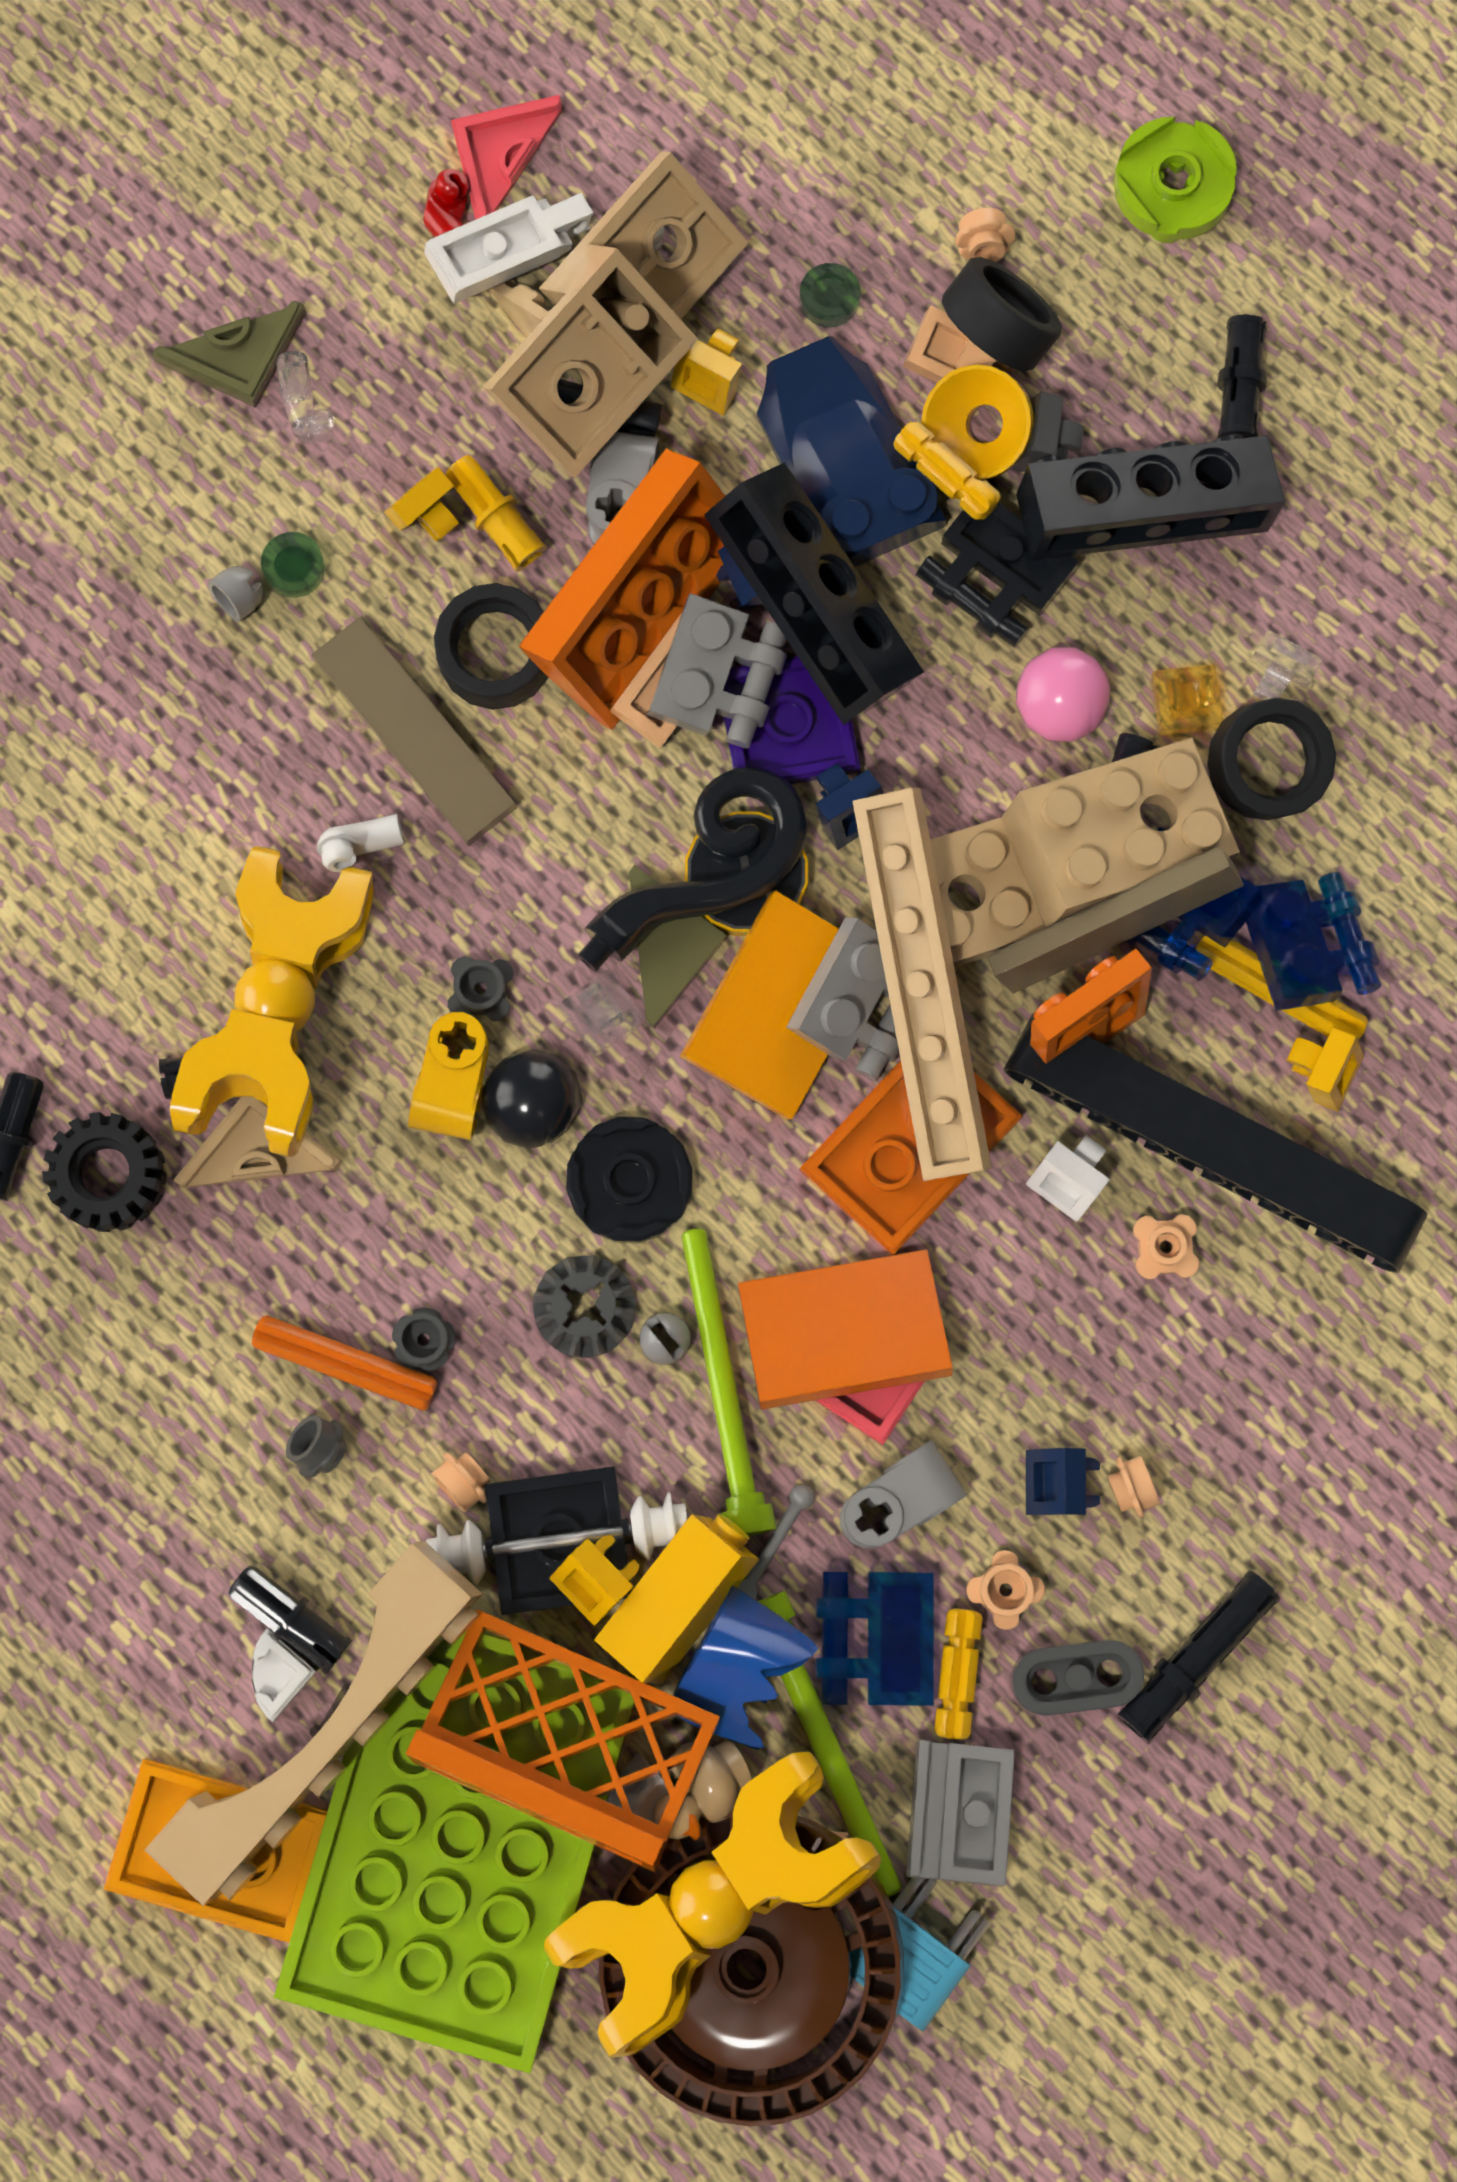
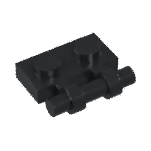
[915,503,1079,648]

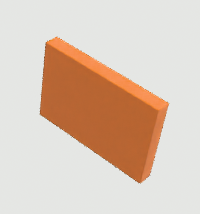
[799,1061,1023,1256]
[738,1249,953,1410]

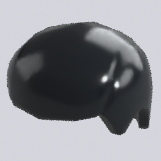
[481,1049,582,1149]

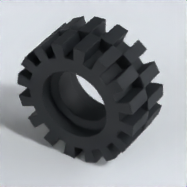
[42,1112,167,1232]

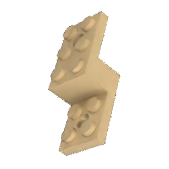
[482,152,749,478]
[930,737,1240,968]

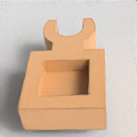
[902,305,1015,383]

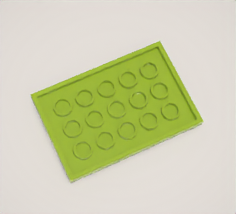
[273,1631,638,2074]

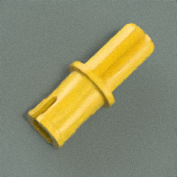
[446,455,547,572]

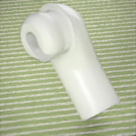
[317,814,405,872]

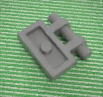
[647,593,787,748]
[786,917,899,1082]

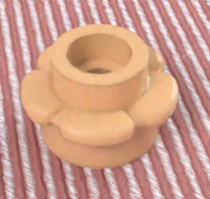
[955,208,1015,262]
[431,1452,490,1513]
[1107,1456,1160,1518]

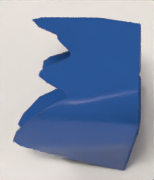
[672,1586,818,1750]

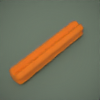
[251,1315,437,1410]

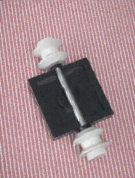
[426,1466,687,1615]

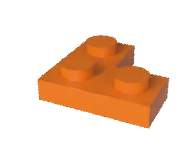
[1030,949,1152,1064]

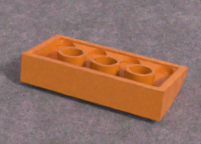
[519,449,725,730]

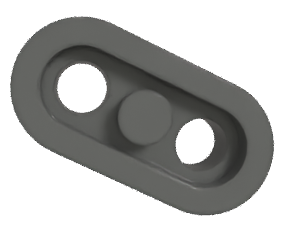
[1011,1640,1144,1716]

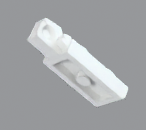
[424,193,593,304]

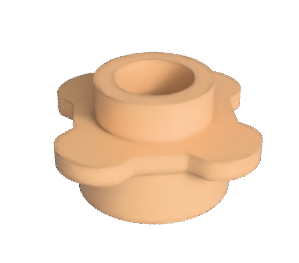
[1133,1214,1199,1280]
[966,1550,1045,1630]

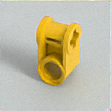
[408,1012,489,1140]

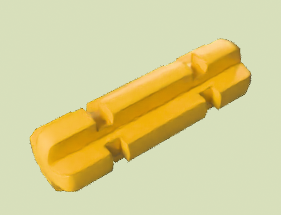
[893,422,1001,520]
[934,1608,983,1740]

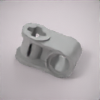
[586,431,660,545]
[840,1440,967,1548]

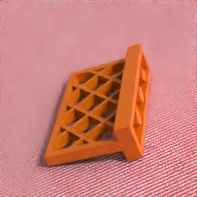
[406,1609,720,1873]

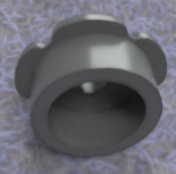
[392,1308,456,1372]
[286,1415,346,1478]

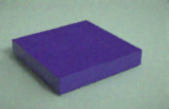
[723,656,861,785]

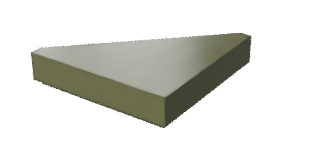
[152,301,306,408]
[629,865,726,1029]

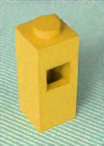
[594,1514,759,1684]

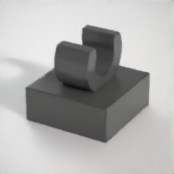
[1011,391,1084,472]

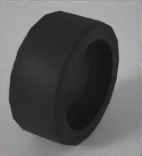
[942,257,1062,372]
[434,583,549,710]
[1207,697,1336,821]

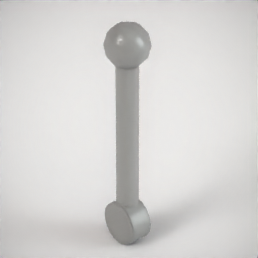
[738,1484,815,1599]

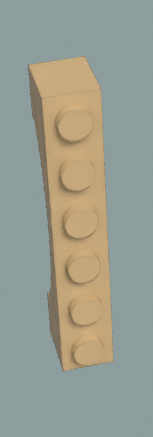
[145,1541,483,1906]

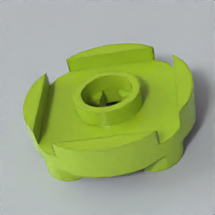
[1113,117,1237,243]

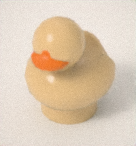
[653,1740,751,1840]

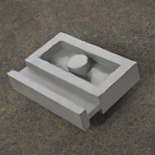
[906,1740,1015,1887]

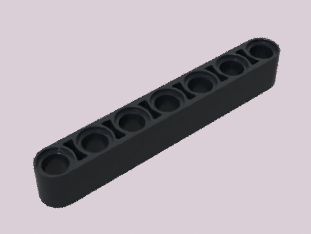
[1003,1013,1428,1273]

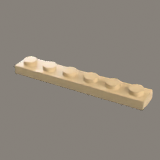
[852,787,992,1181]

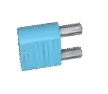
[850,1877,990,2031]

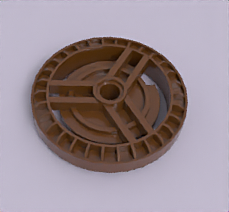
[599,1811,904,2127]

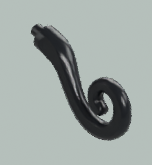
[577,767,807,972]

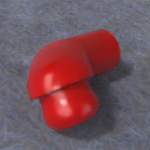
[423,168,469,237]

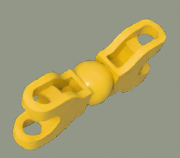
[170,846,375,1157]
[544,1752,881,2058]

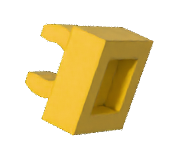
[670,328,742,416]
[384,467,459,542]
[1286,1028,1364,1112]
[549,1535,639,1626]

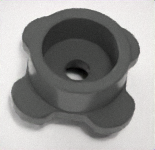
[448,956,514,1022]

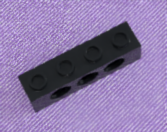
[1016,434,1285,560]
[704,462,924,725]

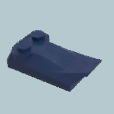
[756,336,946,567]

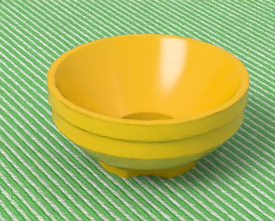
[921,364,1034,480]

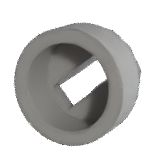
[208,566,263,622]
[639,1313,691,1365]

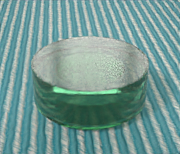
[799,263,861,328]
[261,532,325,598]

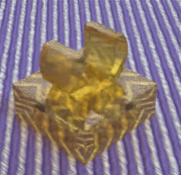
[1151,664,1223,737]

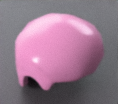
[1016,647,1110,742]

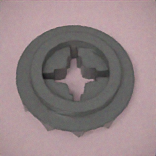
[533,1255,636,1358]

